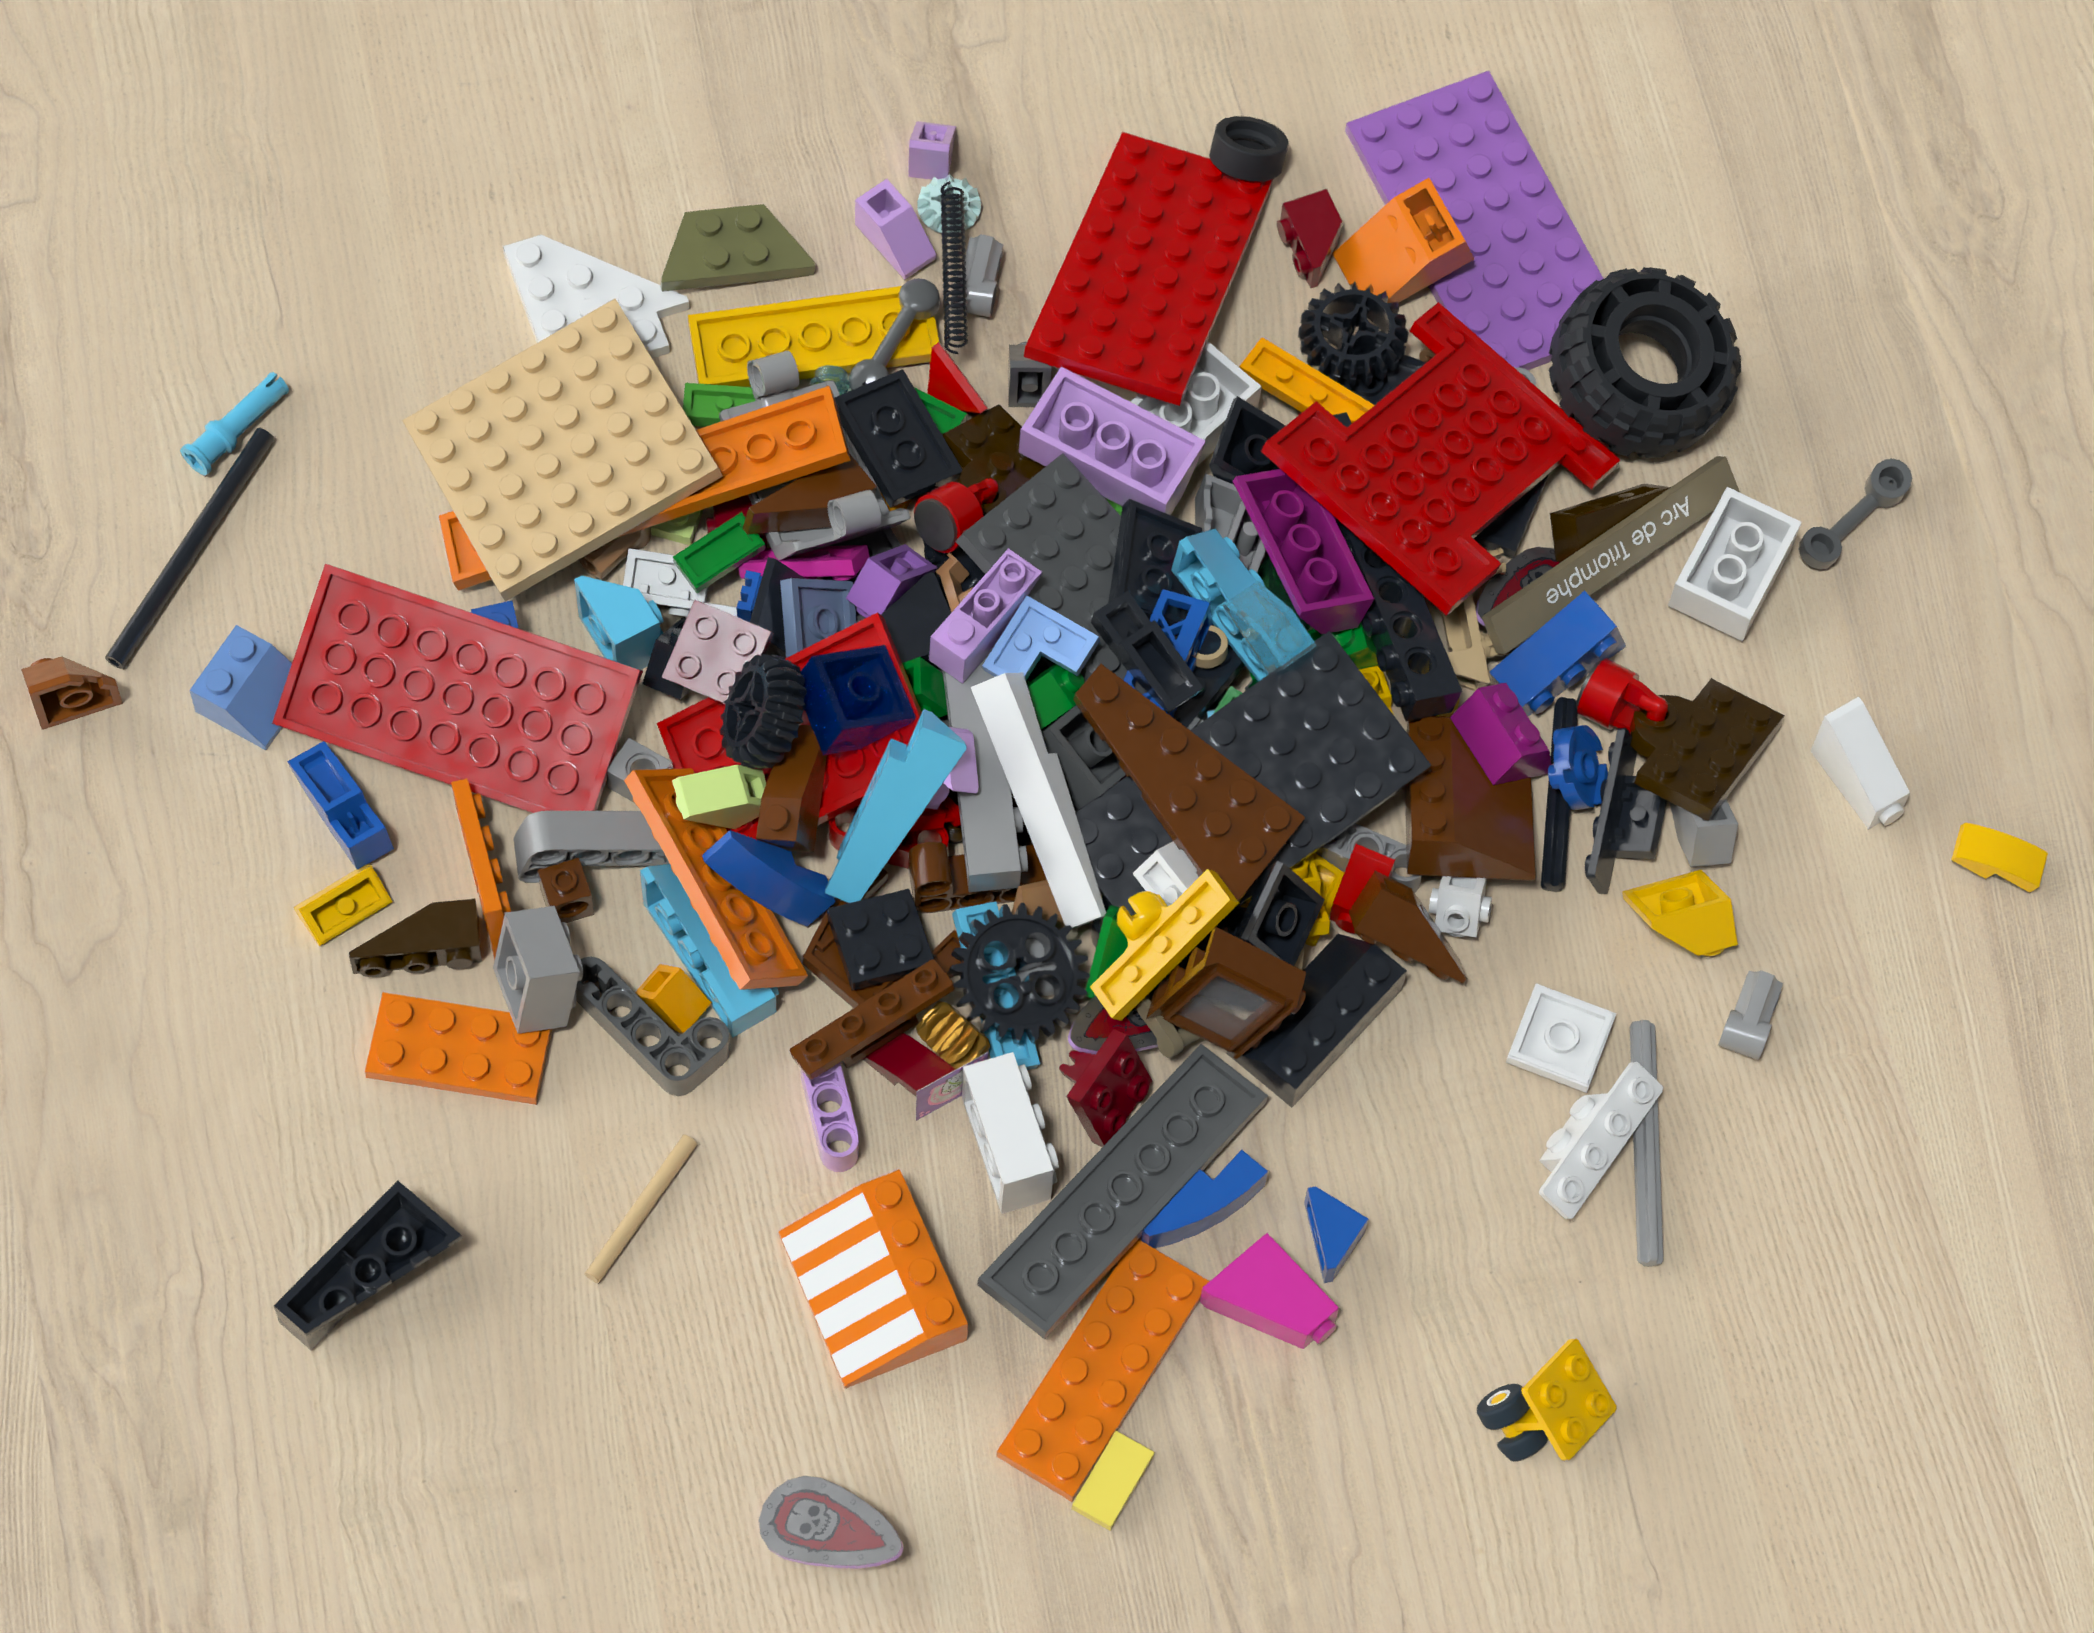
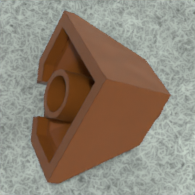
[21,656,123,730]

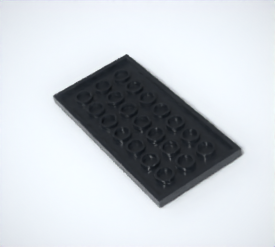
[1075,631,1432,916]

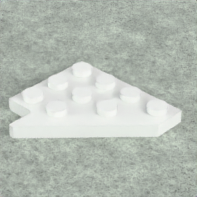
[503,235,689,358]

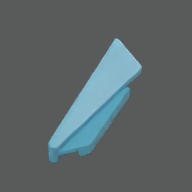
[825,709,967,903]

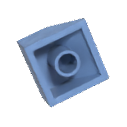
[189,625,292,750]

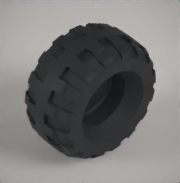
[1549,267,1741,458]

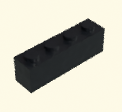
[274,1180,463,1350]

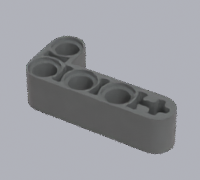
[575,956,730,1096]

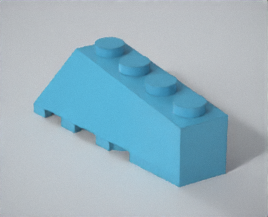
[1171,529,1312,682]
[640,864,779,1038]

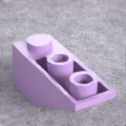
[929,548,1042,684]

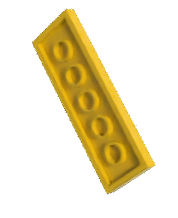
[688,286,939,387]

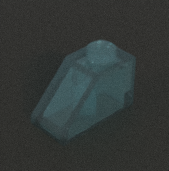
[1222,581,1317,674]

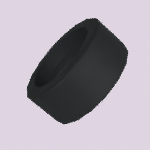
[1209,116,1289,182]

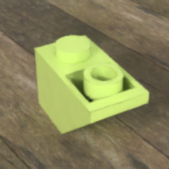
[672,765,766,829]

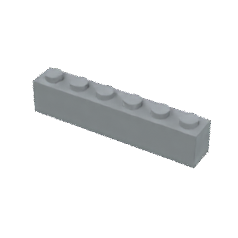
[942,648,1028,892]

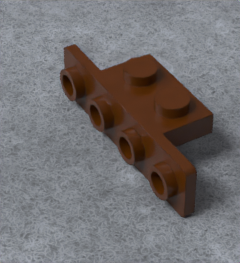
[789,960,955,1080]

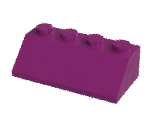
[1233,469,1374,634]

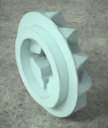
[917,174,981,233]

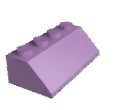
[1019,367,1206,515]

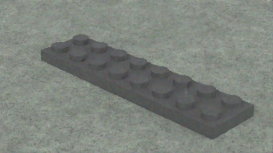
[977,1044,1268,1340]

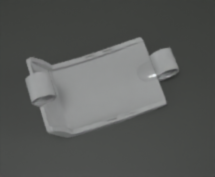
[719,351,911,560]

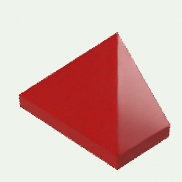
[927,342,989,413]

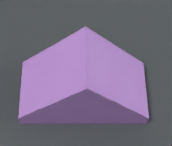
[909,121,956,180]

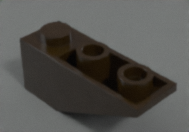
[349,899,482,977]

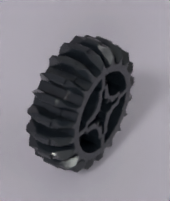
[1298,281,1409,389]
[720,654,807,769]

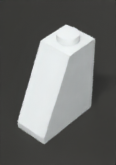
[1810,697,1910,830]

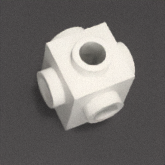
[1429,876,1492,937]

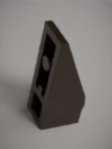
[1550,483,1671,562]

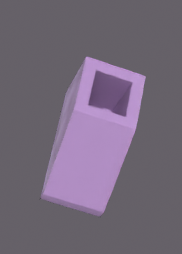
[855,179,936,280]

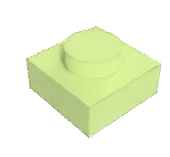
[651,510,703,546]

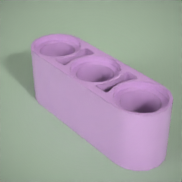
[801,1063,859,1172]

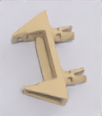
[1440,548,1522,691]

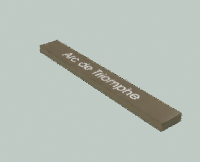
[1482,456,1740,654]

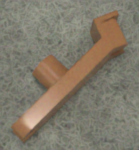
[936,553,974,612]

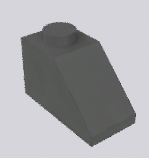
[1008,342,1052,407]

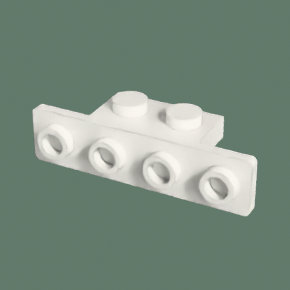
[623,548,737,617]
[1539,1062,1663,1219]

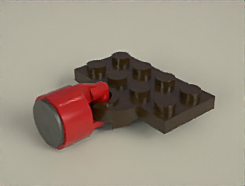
[914,404,1046,553]
[1576,658,1785,821]

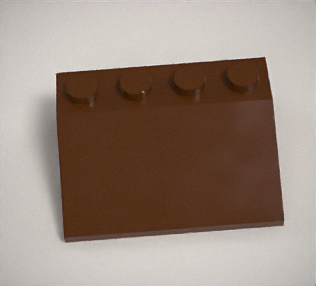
[1405,717,1536,881]

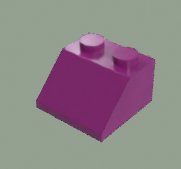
[1450,683,1551,785]

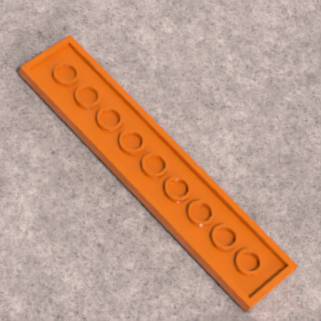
[439,386,851,591]

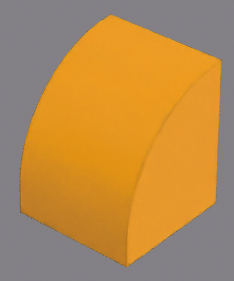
[635,964,711,1034]

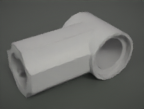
[950,234,1003,317]
[1718,970,1783,1060]

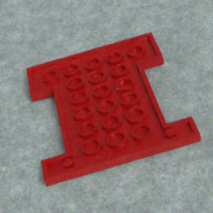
[1261,302,1620,616]

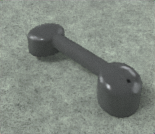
[849,278,940,390]
[1799,459,1912,569]

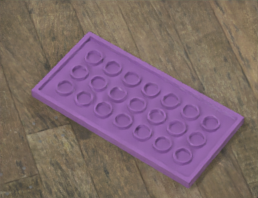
[1345,70,1625,370]

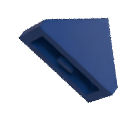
[1304,1186,1368,1283]

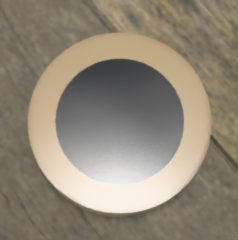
[1192,625,1228,668]

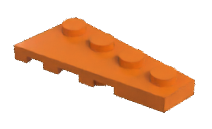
[451,778,511,960]

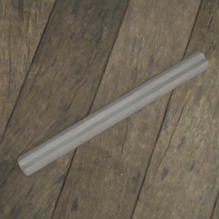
[1630,1020,1663,1267]

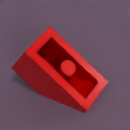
[1329,844,1395,934]

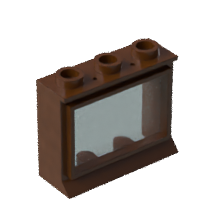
[1146,927,1307,1059]

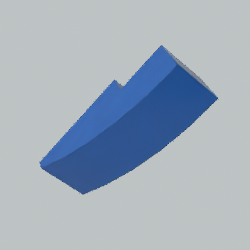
[287,741,394,870]
[702,830,835,927]
[1141,1149,1268,1249]

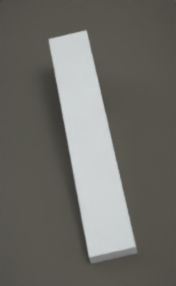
[971,673,1106,929]

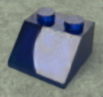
[801,645,916,755]

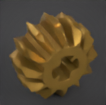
[916,1001,990,1069]

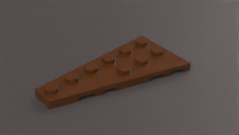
[1073,664,1305,917]

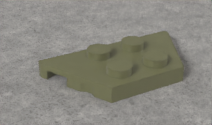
[660,204,815,292]

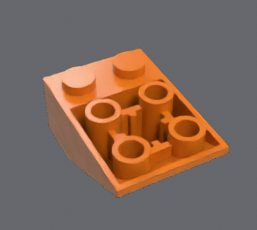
[1332,178,1475,303]

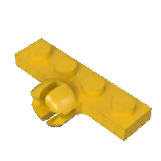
[1090,869,1239,1021]

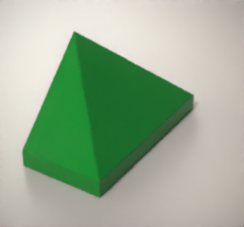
[1085,905,1128,998]

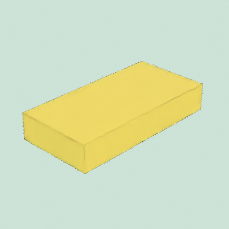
[1071,1431,1154,1531]

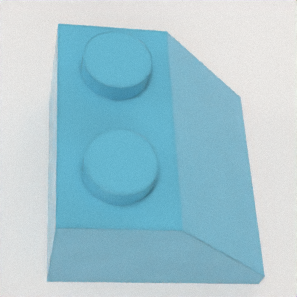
[574,576,664,670]

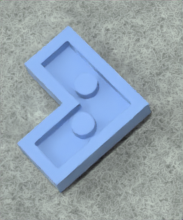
[982,595,1100,681]

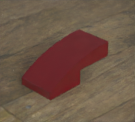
[863,1033,956,1097]

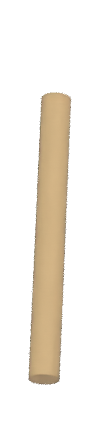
[584,1134,697,1283]

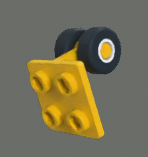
[1476,1339,1617,1462]

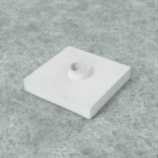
[1506,983,1616,1093]

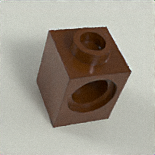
[538,858,594,923]

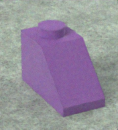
[846,544,937,618]

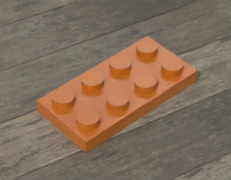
[365,992,552,1105]

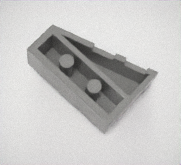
[1195,474,1266,572]

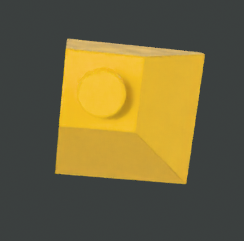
[1622,870,1738,956]

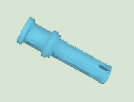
[180,372,289,476]

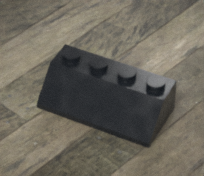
[1227,934,1407,1108]

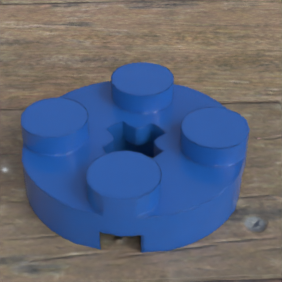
[1548,725,1608,810]

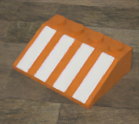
[778,1169,968,1389]

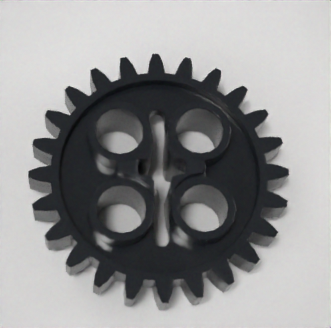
[948,903,1090,1044]

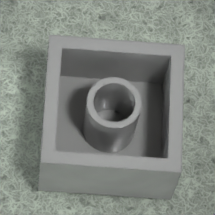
[493,906,583,1034]

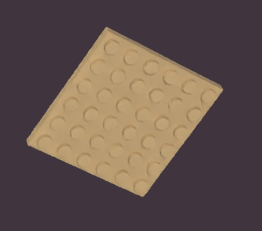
[402,298,723,602]

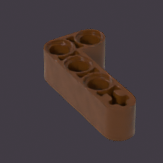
[908,842,1047,913]

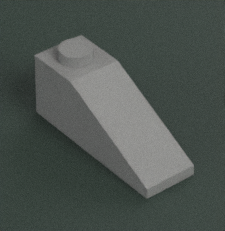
[1670,799,1738,867]

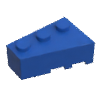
[1489,590,1626,716]

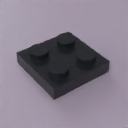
[827,889,934,991]

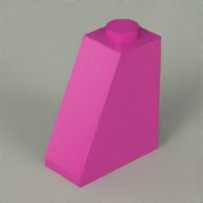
[1200,1233,1339,1349]

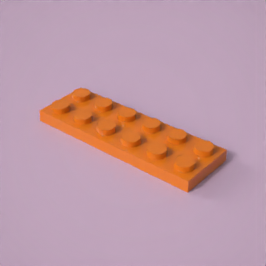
[624,768,808,990]
[996,1239,1210,1502]

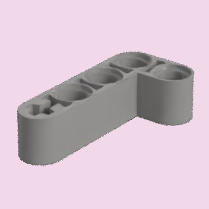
[513,811,670,883]

